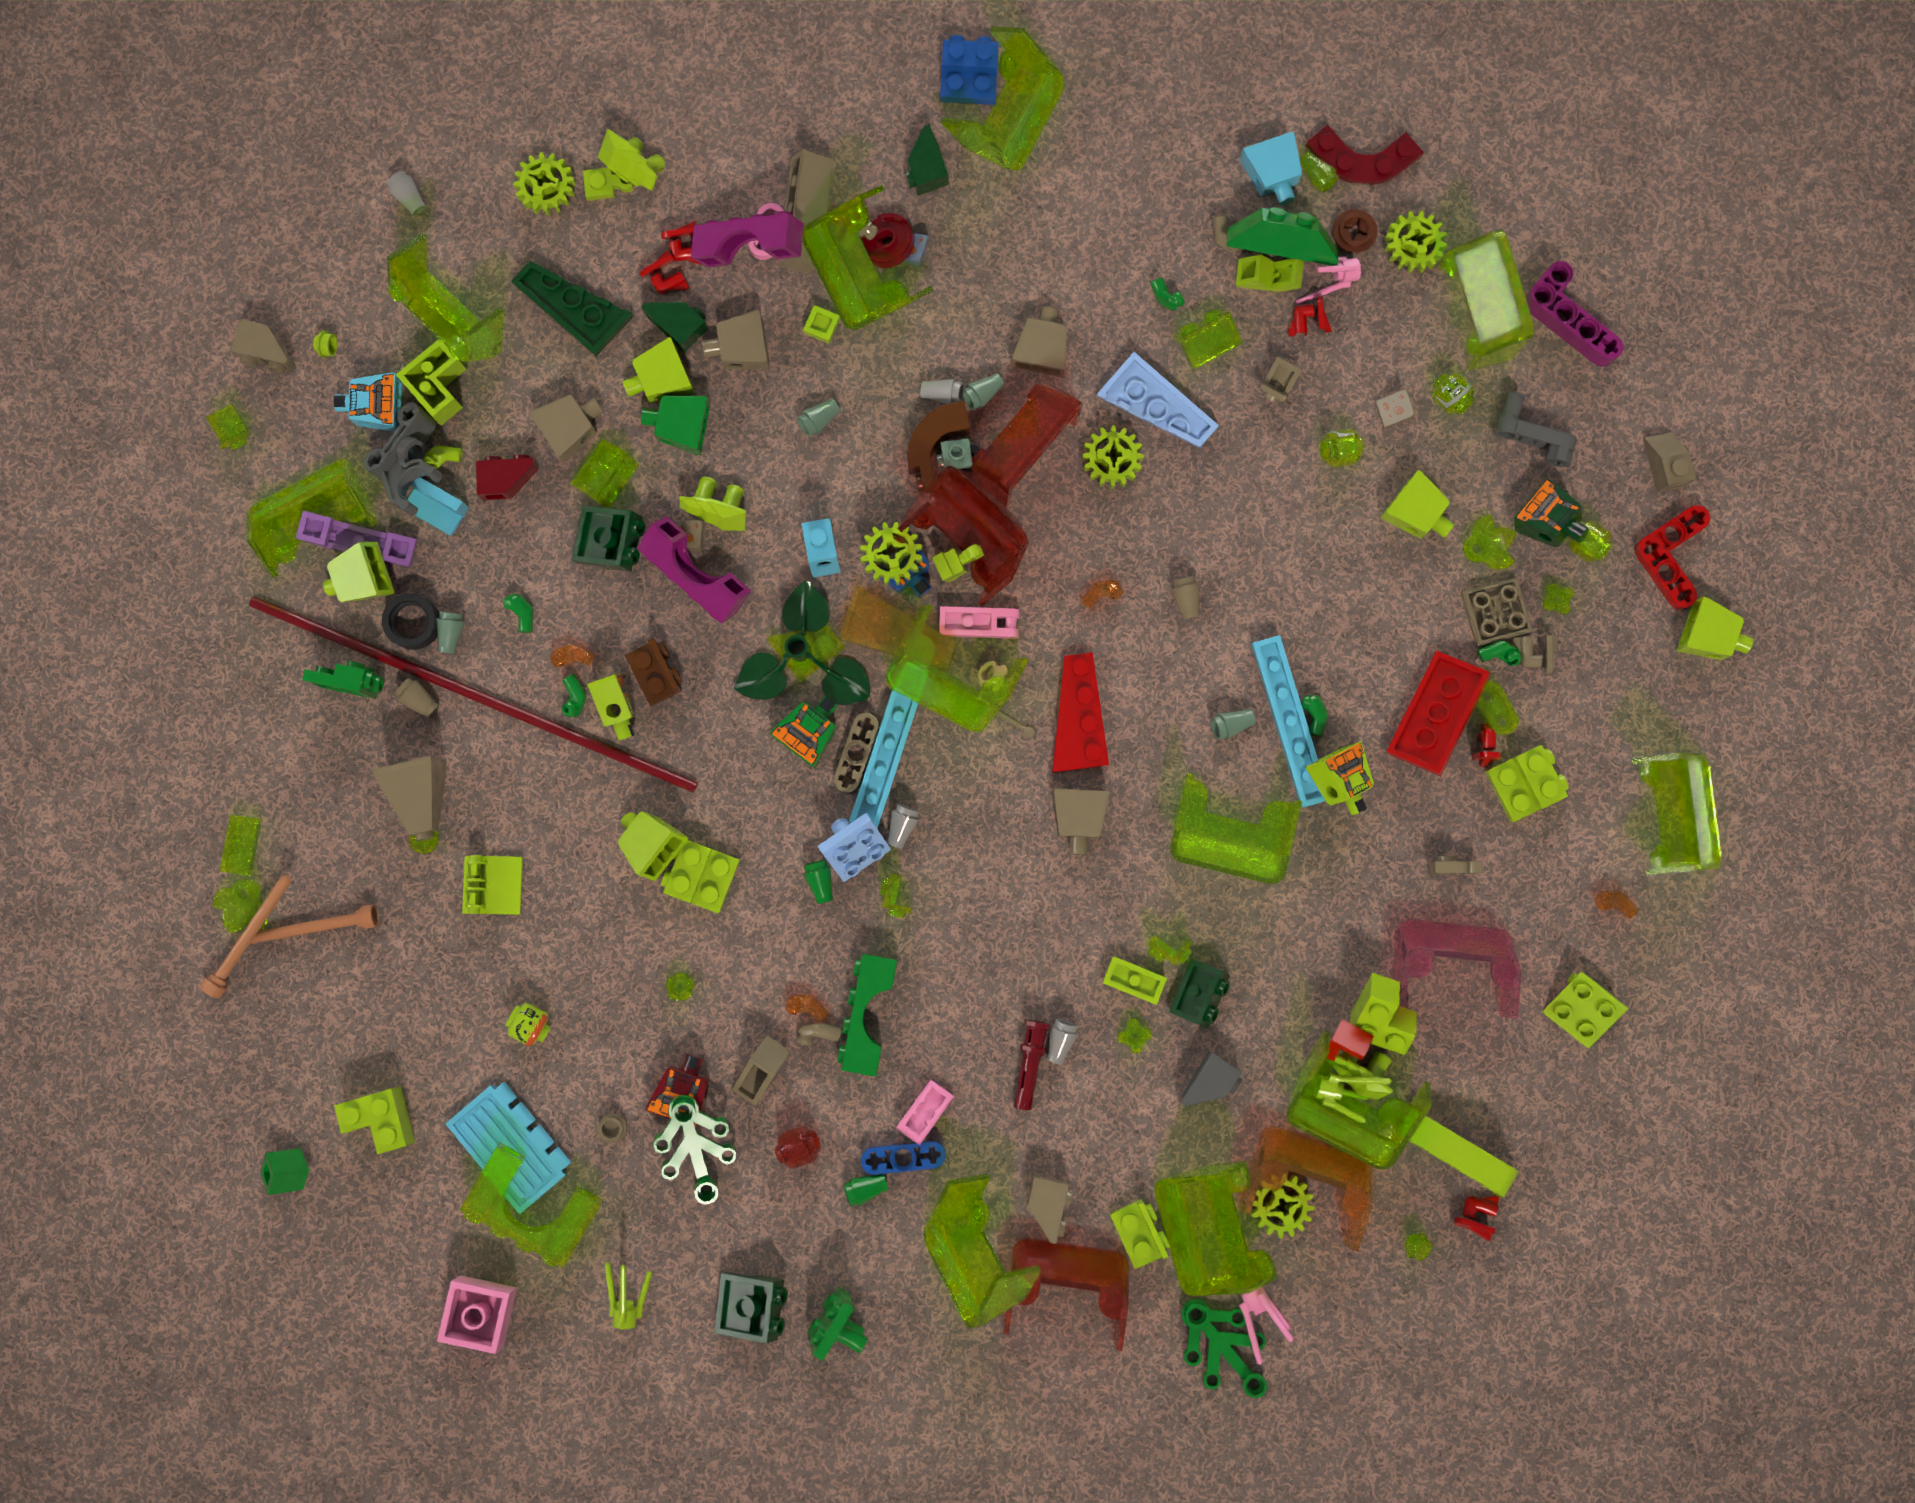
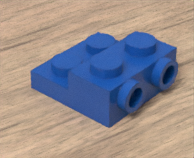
[940,35,999,105]

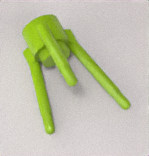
[1314,1073,1391,1123]
[604,1262,652,1329]

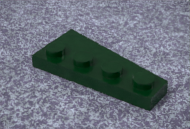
[511,261,634,357]

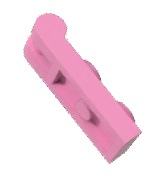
[939,606,1020,639]

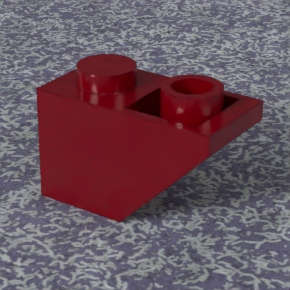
[476,454,539,501]

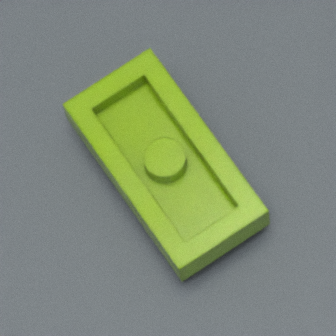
[1102,956,1167,1005]

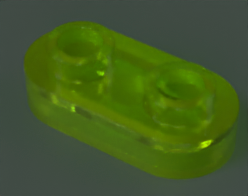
[1476,681,1519,736]

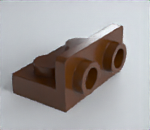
[625,638,683,707]

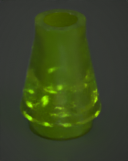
[1299,151,1339,193]

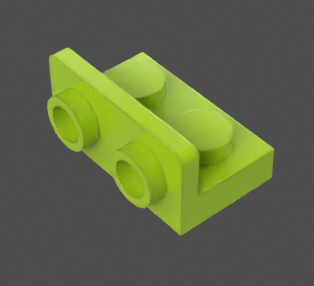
[1110,1199,1170,1270]

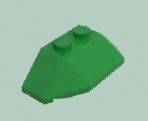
[1226,207,1339,266]

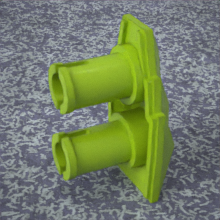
[598,129,665,191]
[679,477,746,531]
[1324,1051,1393,1100]

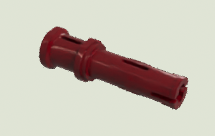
[1013,1019,1051,1111]

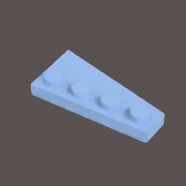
[1097,352,1219,448]

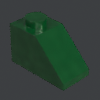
[904,124,949,196]
[641,302,708,353]

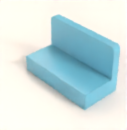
[407,477,469,536]

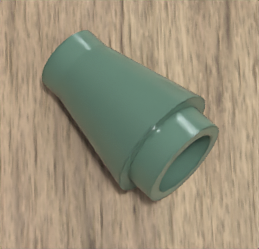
[961,373,1005,410]
[797,398,841,437]
[436,611,465,654]
[1210,709,1256,740]

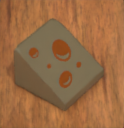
[1375,389,1415,428]
[676,520,705,552]

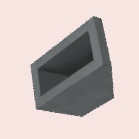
[1178,1051,1242,1106]

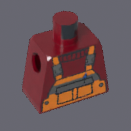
[645,1053,710,1128]

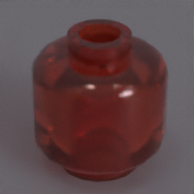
[775,1126,821,1169]

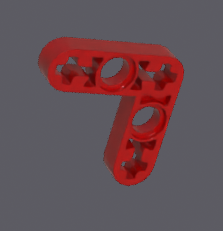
[1635,505,1710,610]

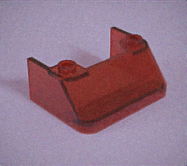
[972,383,1083,508]
[897,466,1029,607]
[1002,1237,1129,1351]

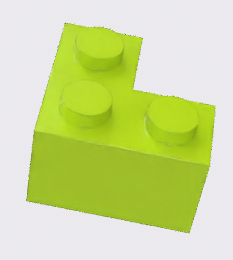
[396,338,466,426]
[1350,972,1417,1055]
[334,1086,415,1155]

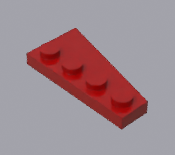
[1052,652,1109,773]

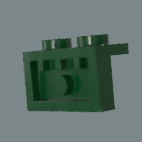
[1169,958,1230,1029]

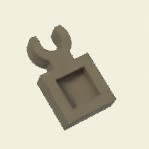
[1428,856,1483,874]

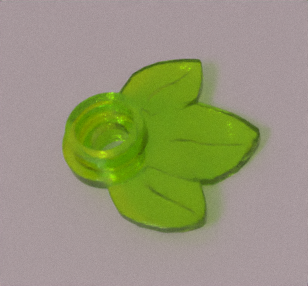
[1463,515,1516,570]
[212,879,268,933]

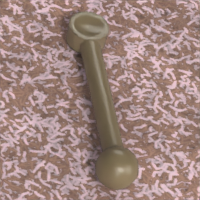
[982,701,1035,738]

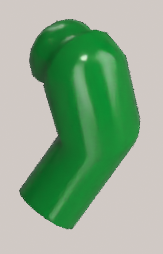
[1150,277,1185,311]
[503,594,533,633]
[1477,640,1522,666]
[561,674,586,717]
[1301,695,1328,737]

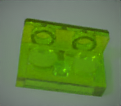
[1173,309,1243,369]
[570,438,639,508]

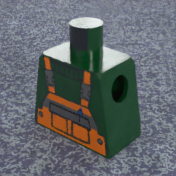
[1514,478,1590,547]

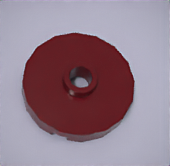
[859,213,915,268]

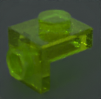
[206,403,251,451]
[880,873,912,918]
[1145,935,1193,966]

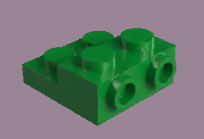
[302,661,384,699]

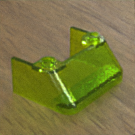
[940,26,1065,171]
[802,185,934,330]
[1438,229,1534,371]
[387,233,505,362]
[246,458,377,578]
[885,604,1029,732]
[1632,753,1721,875]
[1287,1029,1432,1169]
[923,1173,1041,1329]

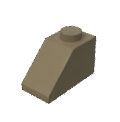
[1643,432,1696,493]
[732,1036,791,1106]

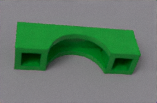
[837,954,898,1077]

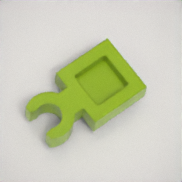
[583,168,634,201]

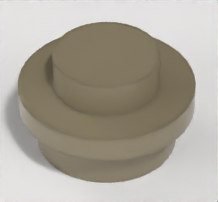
[597,1113,627,1143]

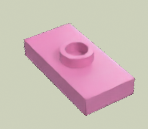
[896,1080,954,1146]

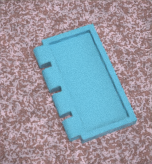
[446,1082,572,1215]

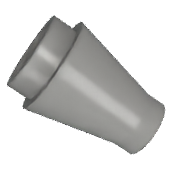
[386,171,426,216]
[920,378,963,405]
[887,804,919,849]
[1046,1019,1079,1065]

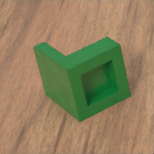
[260,1148,309,1195]

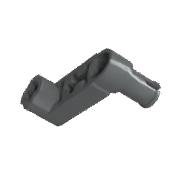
[1495,392,1577,468]

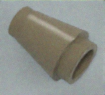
[1171,576,1200,619]
[394,677,439,719]

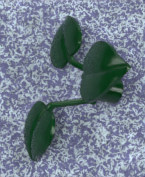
[734,580,871,705]

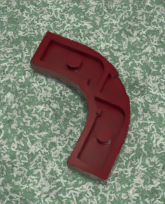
[1305,125,1424,185]

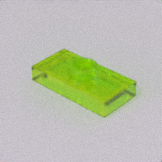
[219,814,262,876]

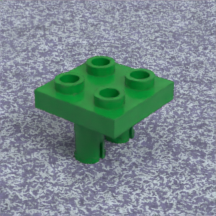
[807,1287,868,1361]

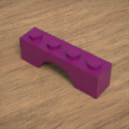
[691,211,804,267]
[637,516,751,624]

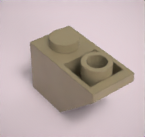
[231,319,296,374]
[1027,1174,1073,1244]

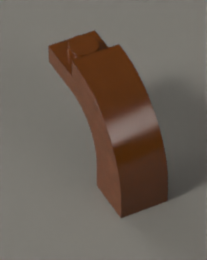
[907,401,970,500]

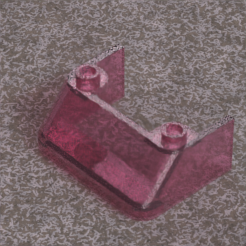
[1392,919,1521,1019]

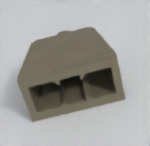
[1011,307,1067,378]
[702,309,770,370]
[529,395,603,464]
[1053,789,1109,855]

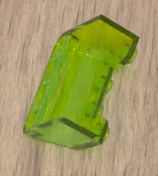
[1169,773,1302,884]
[1154,1161,1278,1296]

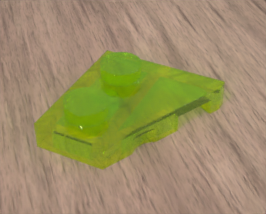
[767,625,845,683]

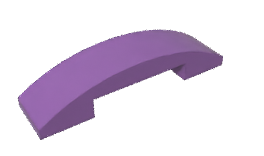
[296,511,417,567]

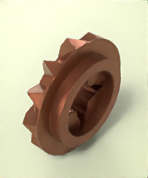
[1332,209,1378,254]

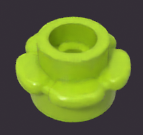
[313,330,338,358]

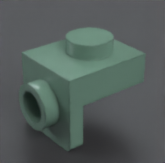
[936,438,973,480]

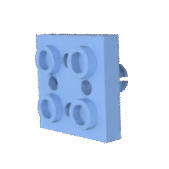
[818,813,891,882]

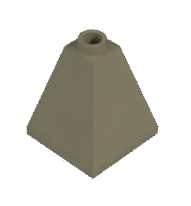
[373,756,446,841]

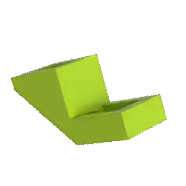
[1235,254,1304,292]

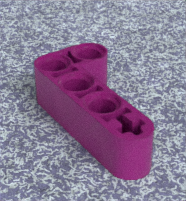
[1523,261,1624,367]

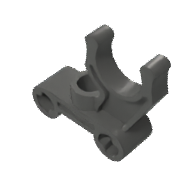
[364,402,443,516]

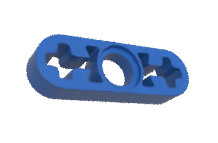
[861,1140,946,1175]

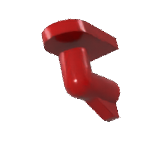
[661,221,702,265]
[639,250,689,295]
[1288,296,1332,337]
[1472,724,1501,767]
[1453,1196,1499,1241]

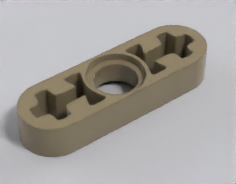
[834,713,879,794]

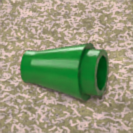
[802,859,834,904]
[843,1174,888,1207]

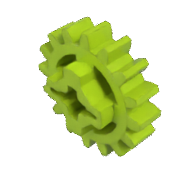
[513,152,576,216]
[1384,211,1447,274]
[1082,426,1144,489]
[860,522,923,586]
[1249,1172,1315,1238]

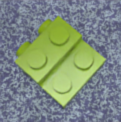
[1485,745,1569,823]
[661,840,740,914]

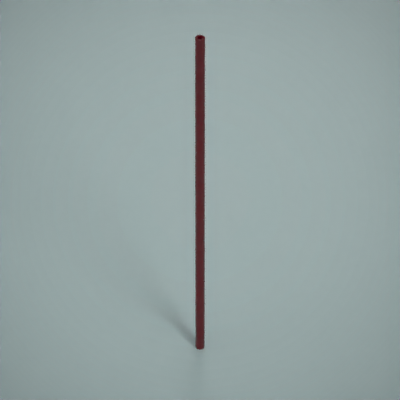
[249,596,698,793]

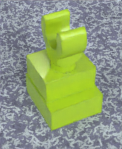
[932,544,985,582]

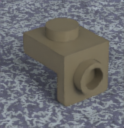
[1260,355,1303,403]

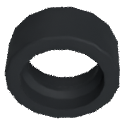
[382,594,439,650]

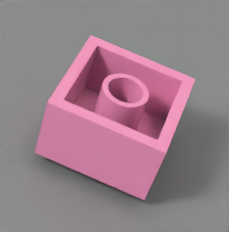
[437,1275,517,1354]

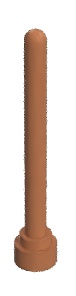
[199,875,291,998]
[239,904,379,944]

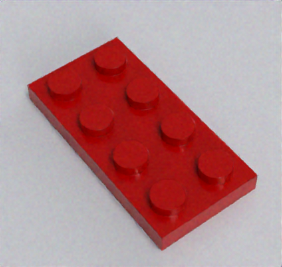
[1386,651,1491,777]

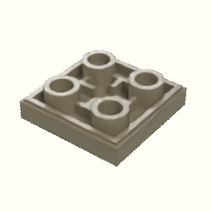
[1460,577,1533,647]

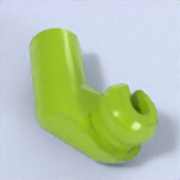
[423,445,463,469]

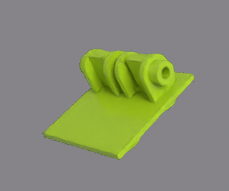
[462,855,523,915]
[1542,971,1628,1049]

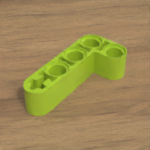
[1401,1110,1519,1199]

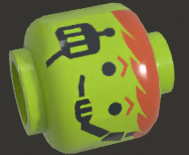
[505,1003,551,1046]

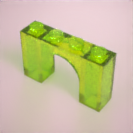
[459,1142,602,1268]

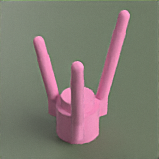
[1296,256,1361,305]
[1239,1284,1293,1365]

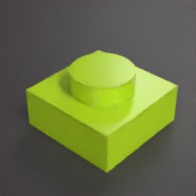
[803,305,840,344]

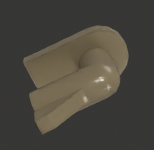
[1513,635,1558,674]

